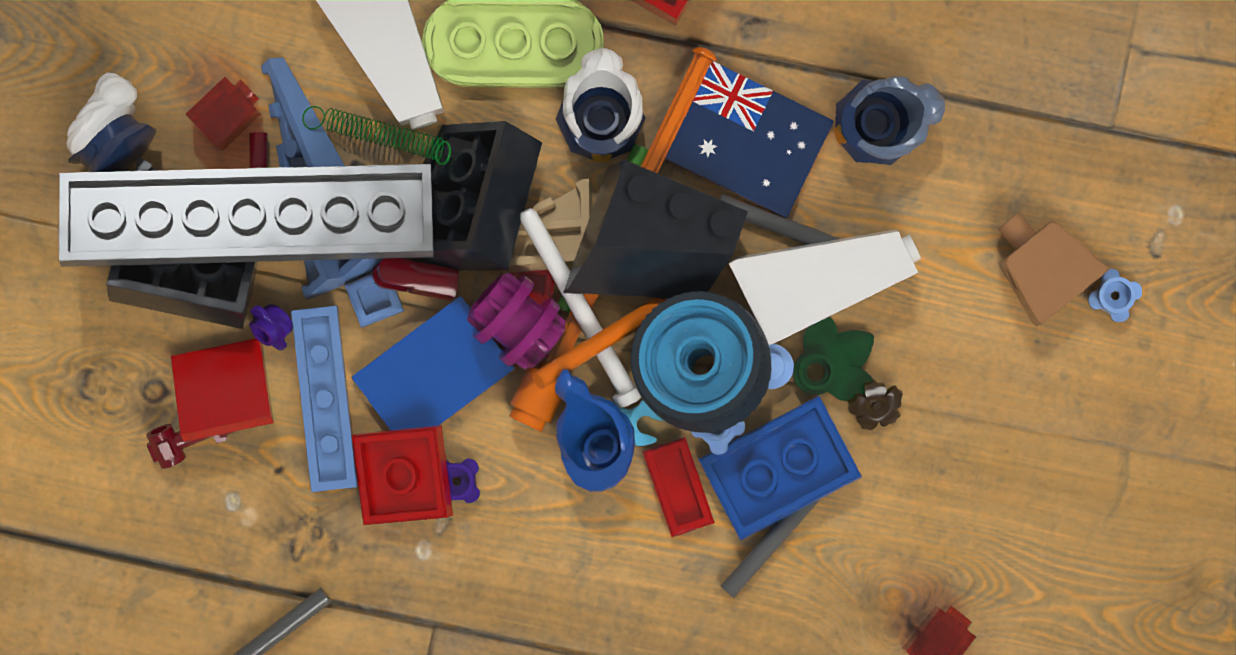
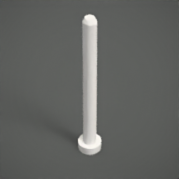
[520,208,642,408]

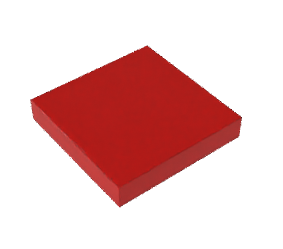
[171,338,274,442]
[352,425,453,525]

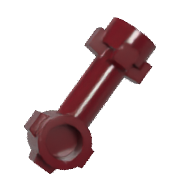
[146,424,235,469]

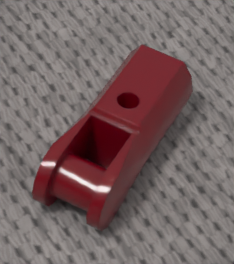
[372,258,459,301]

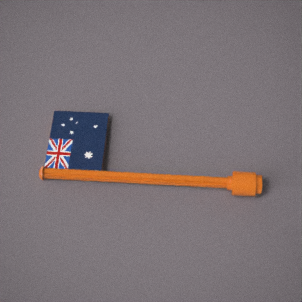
[509,47,834,432]

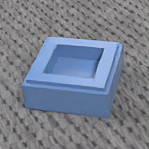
[345,274,404,328]

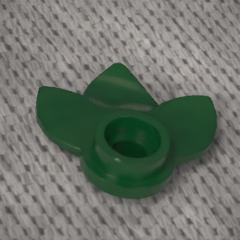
[793,316,874,401]

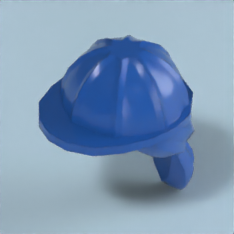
[555,369,635,492]

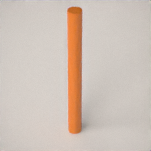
[532,298,666,389]

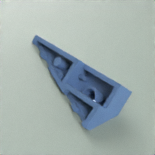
[261,57,384,299]

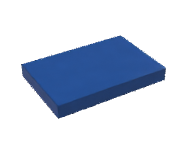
[351,296,515,430]
[698,396,862,541]

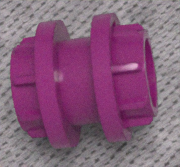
[467,273,566,369]

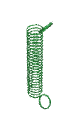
[302,106,451,165]

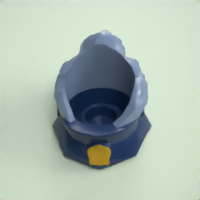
[833,76,945,165]

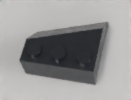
[403,121,542,271]
[106,157,258,329]
[563,160,748,299]

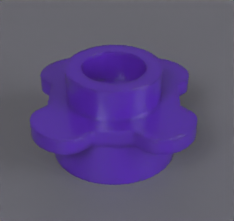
[249,304,293,351]
[446,458,480,503]

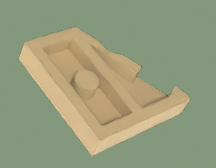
[502,179,592,273]

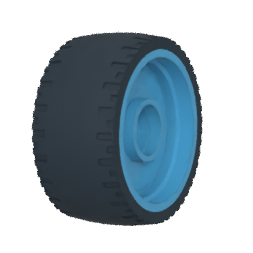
[631,291,772,433]

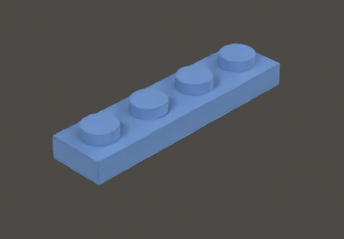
[291,306,358,492]

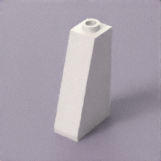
[316,0,445,130]
[729,229,921,346]

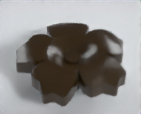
[848,379,903,430]

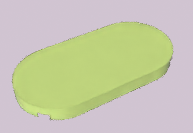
[422,0,604,88]

